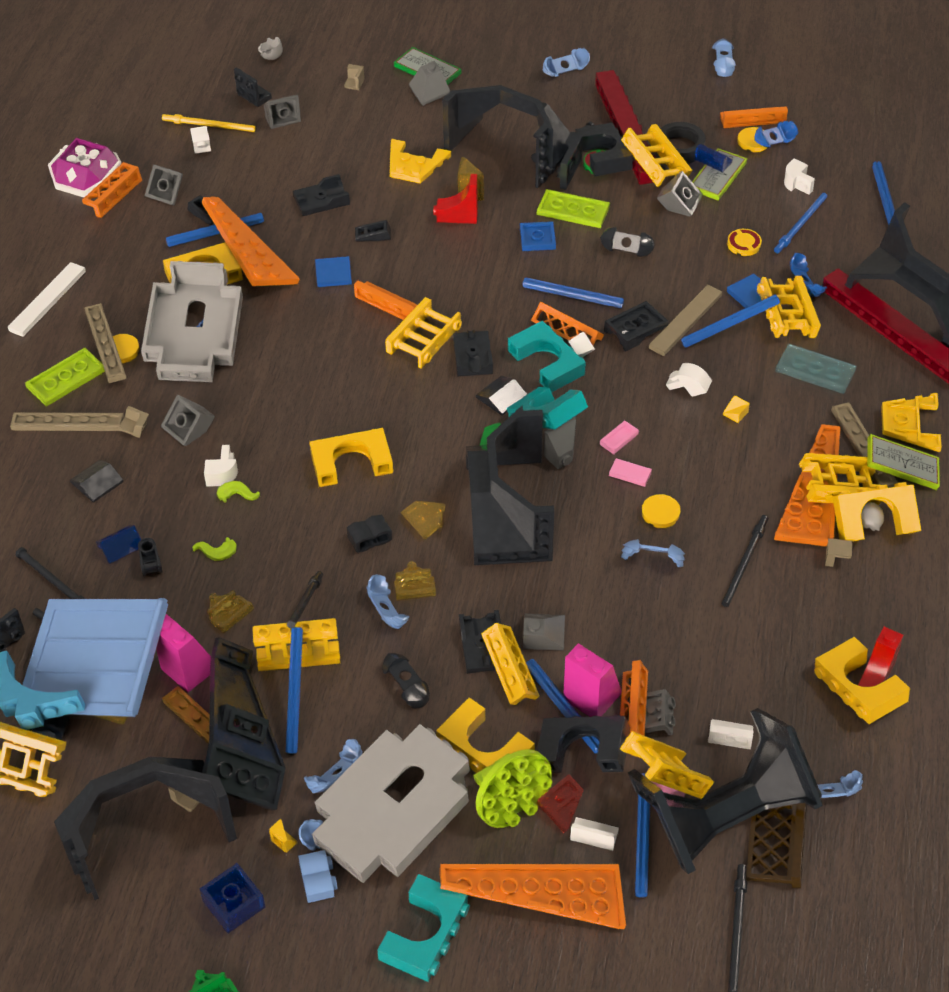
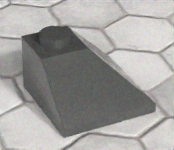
[409,61,450,106]
[264,94,301,129]
[145,164,183,205]
[657,171,703,216]
[161,395,215,446]
[544,416,576,469]
[523,613,565,651]

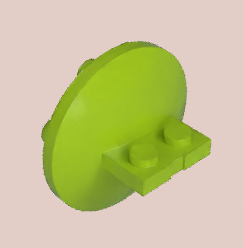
[473,749,553,828]

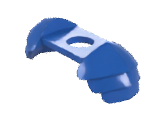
[754,121,798,147]
[790,253,827,297]

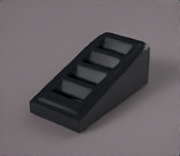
[187,195,214,225]
[355,220,391,241]

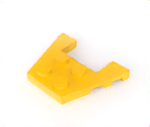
[390,139,451,184]
[881,393,942,452]

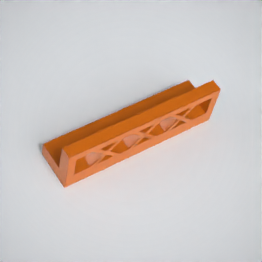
[720,106,788,128]
[82,162,142,218]
[354,281,417,320]
[531,302,604,346]
[620,660,648,736]

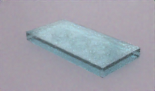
[775,344,857,394]

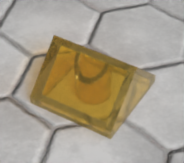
[458,157,484,201]

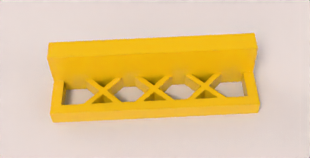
[481,623,540,705]

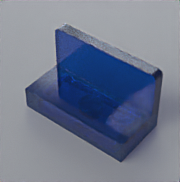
[695,144,733,172]
[96,525,141,563]

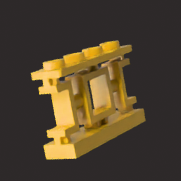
[757,276,821,338]
[799,453,882,505]
[253,618,340,671]
[0,722,66,797]

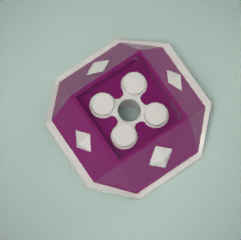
[48,138,121,197]

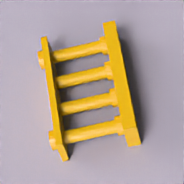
[621,124,692,187]
[385,297,462,369]
[620,731,714,799]

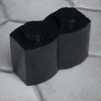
[347,515,392,553]

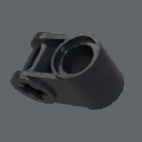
[138,538,163,577]

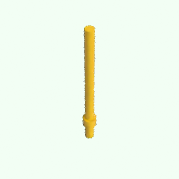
[162,114,256,132]

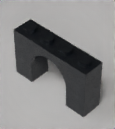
[575,122,634,176]
[537,715,630,773]

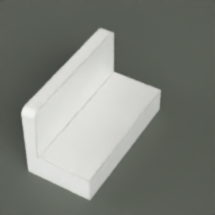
[708,719,753,749]
[570,817,619,851]

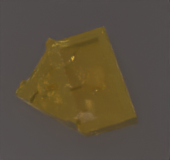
[401,501,446,540]
[394,561,436,600]
[208,590,254,633]

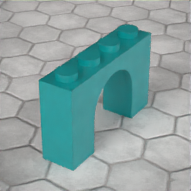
[508,321,586,392]
[506,387,588,429]
[377,874,470,982]

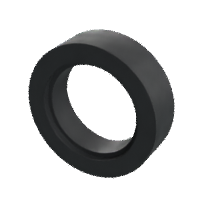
[661,122,706,164]

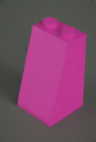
[156,614,211,692]
[564,643,622,717]

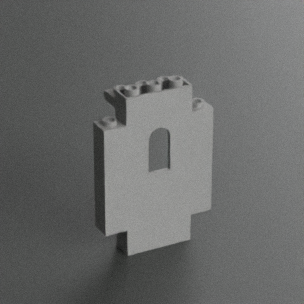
[141,261,243,382]
[312,724,470,883]

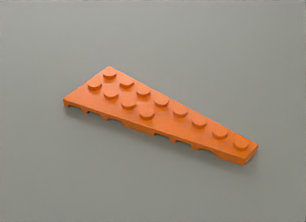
[202,197,299,286]
[774,424,840,547]
[440,864,626,929]

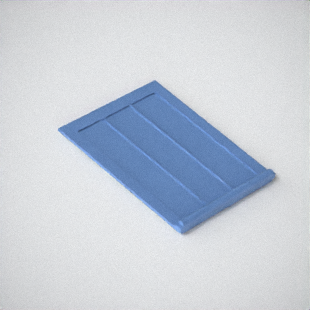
[23,598,168,717]

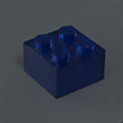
[199,863,265,933]

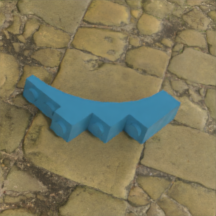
[0,651,85,730]

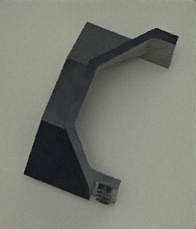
[442,85,570,188]
[845,202,949,348]
[466,405,554,565]
[628,708,823,874]
[54,757,237,900]

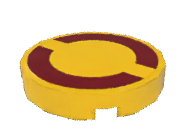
[727,229,762,256]

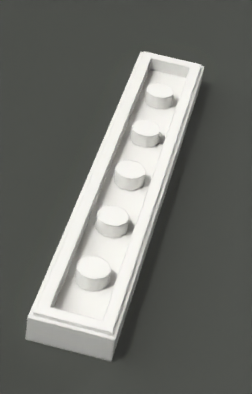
[8,262,86,337]

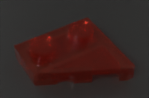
[536,775,584,834]

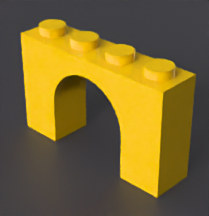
[163,242,243,284]
[309,428,393,487]
[832,482,921,542]
[814,637,910,724]
[436,698,535,773]

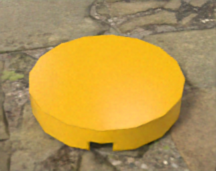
[737,127,767,152]
[113,334,140,363]
[642,494,680,528]

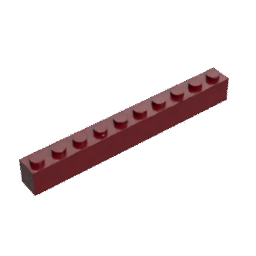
[595,70,656,185]
[822,268,949,384]

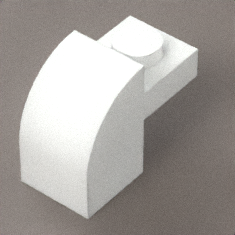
[190,126,211,154]
[784,159,815,194]
[666,363,712,397]
[204,445,238,486]

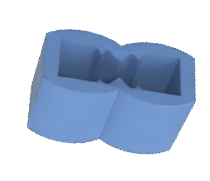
[298,850,338,903]

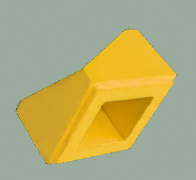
[723,396,750,423]
[269,819,297,853]

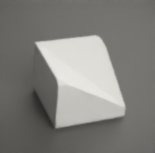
[569,332,595,357]

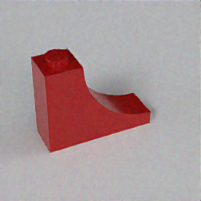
[433,174,478,224]
[858,626,904,687]

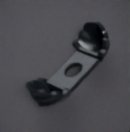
[600,227,655,257]
[382,653,430,709]

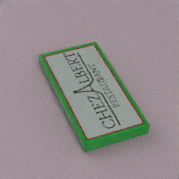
[394,47,461,85]

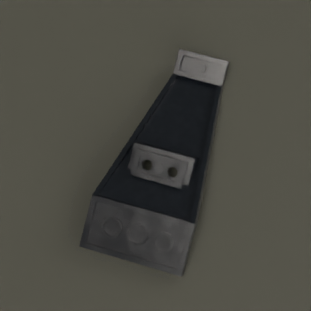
[202,637,286,810]

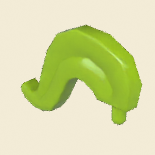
[217,481,260,503]
[192,537,237,561]

